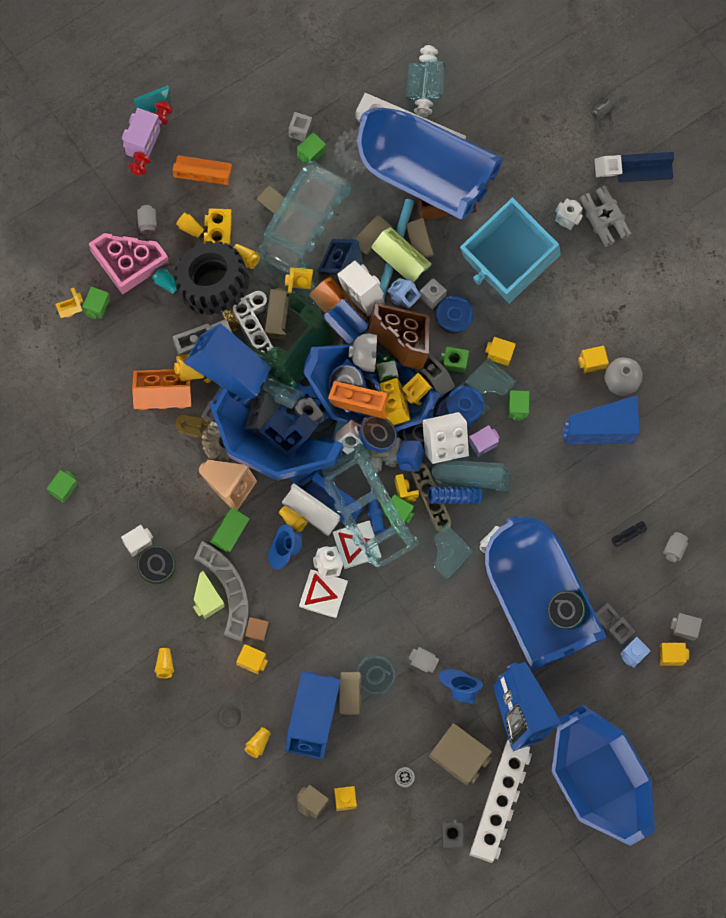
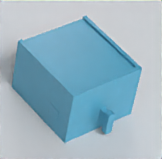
[460,197,561,304]

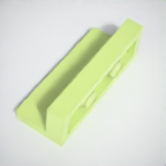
[372,227,432,283]

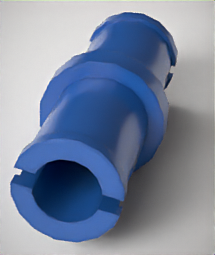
[365,493,386,534]

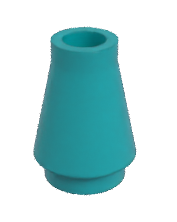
[152,267,177,294]

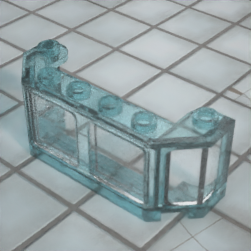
[257,160,352,274]

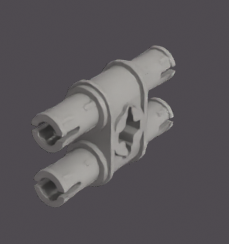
[579,186,632,247]

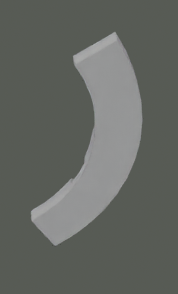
[194,541,248,642]

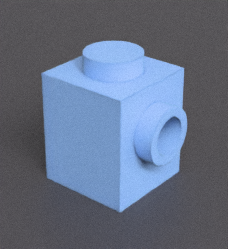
[620,637,651,668]

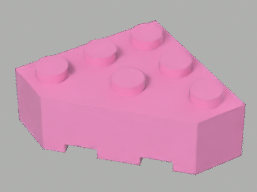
[89,233,169,295]

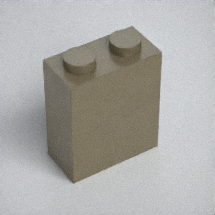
[429,723,492,785]

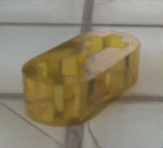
[175,415,210,438]

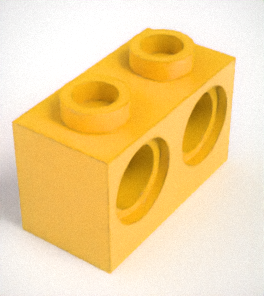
[204,208,232,245]
[379,378,410,426]

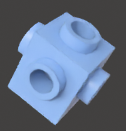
[387,278,421,308]

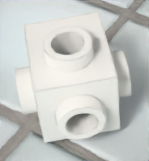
[555,198,583,230]
[313,546,343,579]

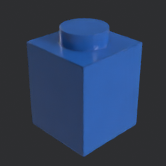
[396,440,425,471]

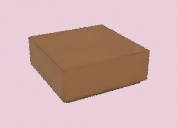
[245,617,269,642]

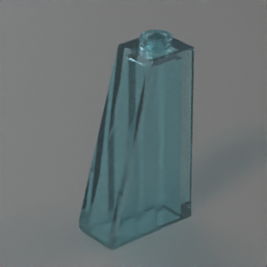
[432,460,511,492]

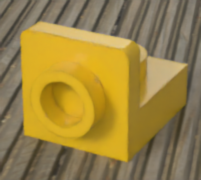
[285,267,313,293]
[402,373,432,406]
[394,474,419,503]

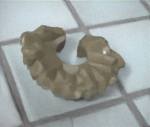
[202,419,238,464]

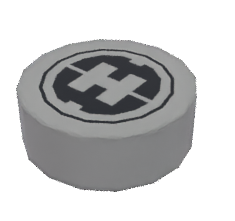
[395,767,415,788]

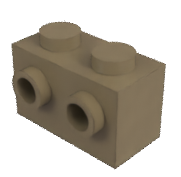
[297,785,329,819]

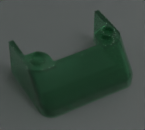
[248,292,334,388]

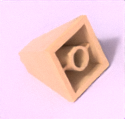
[199,460,257,510]

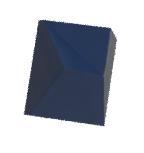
[317,239,363,274]

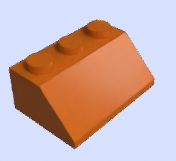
[132,369,191,410]

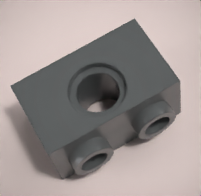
[417,353,455,397]

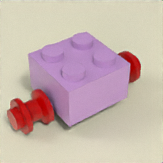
[122,101,173,176]

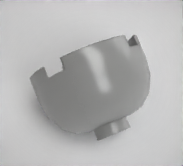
[349,334,377,372]
[604,357,643,396]

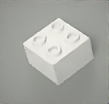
[337,261,385,317]
[423,412,469,464]

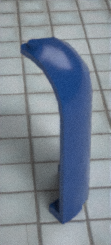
[357,108,504,220]
[485,516,607,671]

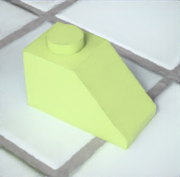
[193,571,225,619]

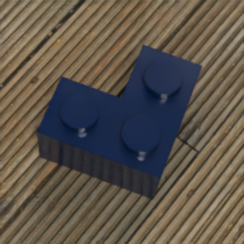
[260,409,318,457]

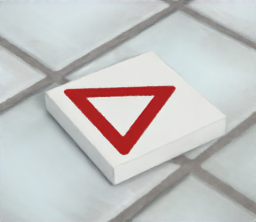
[333,521,381,569]
[299,569,348,618]

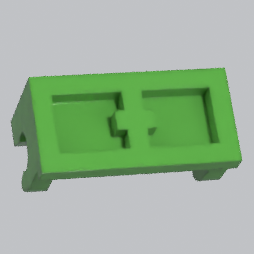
[209,508,250,552]

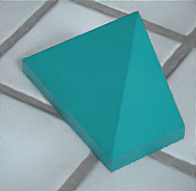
[134,85,170,113]

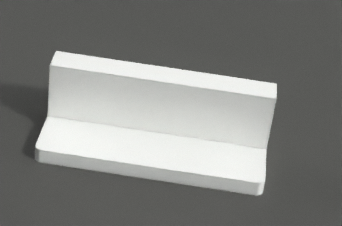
[282,483,340,537]

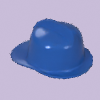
[268,524,302,570]
[439,669,483,704]

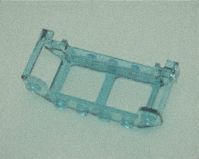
[322,443,419,568]

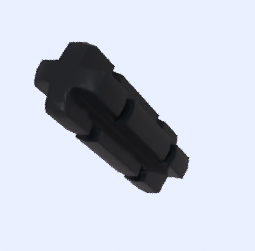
[611,521,647,547]

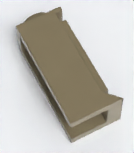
[265,288,290,340]

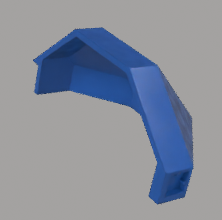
[304,344,441,431]
[209,388,344,481]
[552,705,655,846]

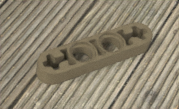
[411,463,451,533]

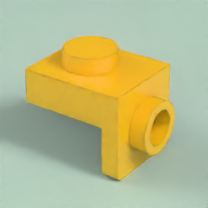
[56,288,84,318]

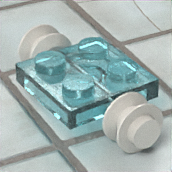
[405,45,445,117]

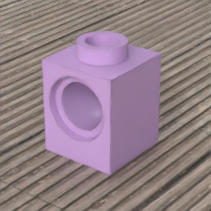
[468,425,499,457]

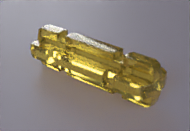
[222,310,239,331]

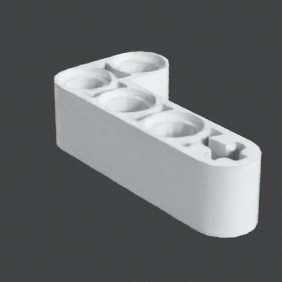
[233,291,277,368]

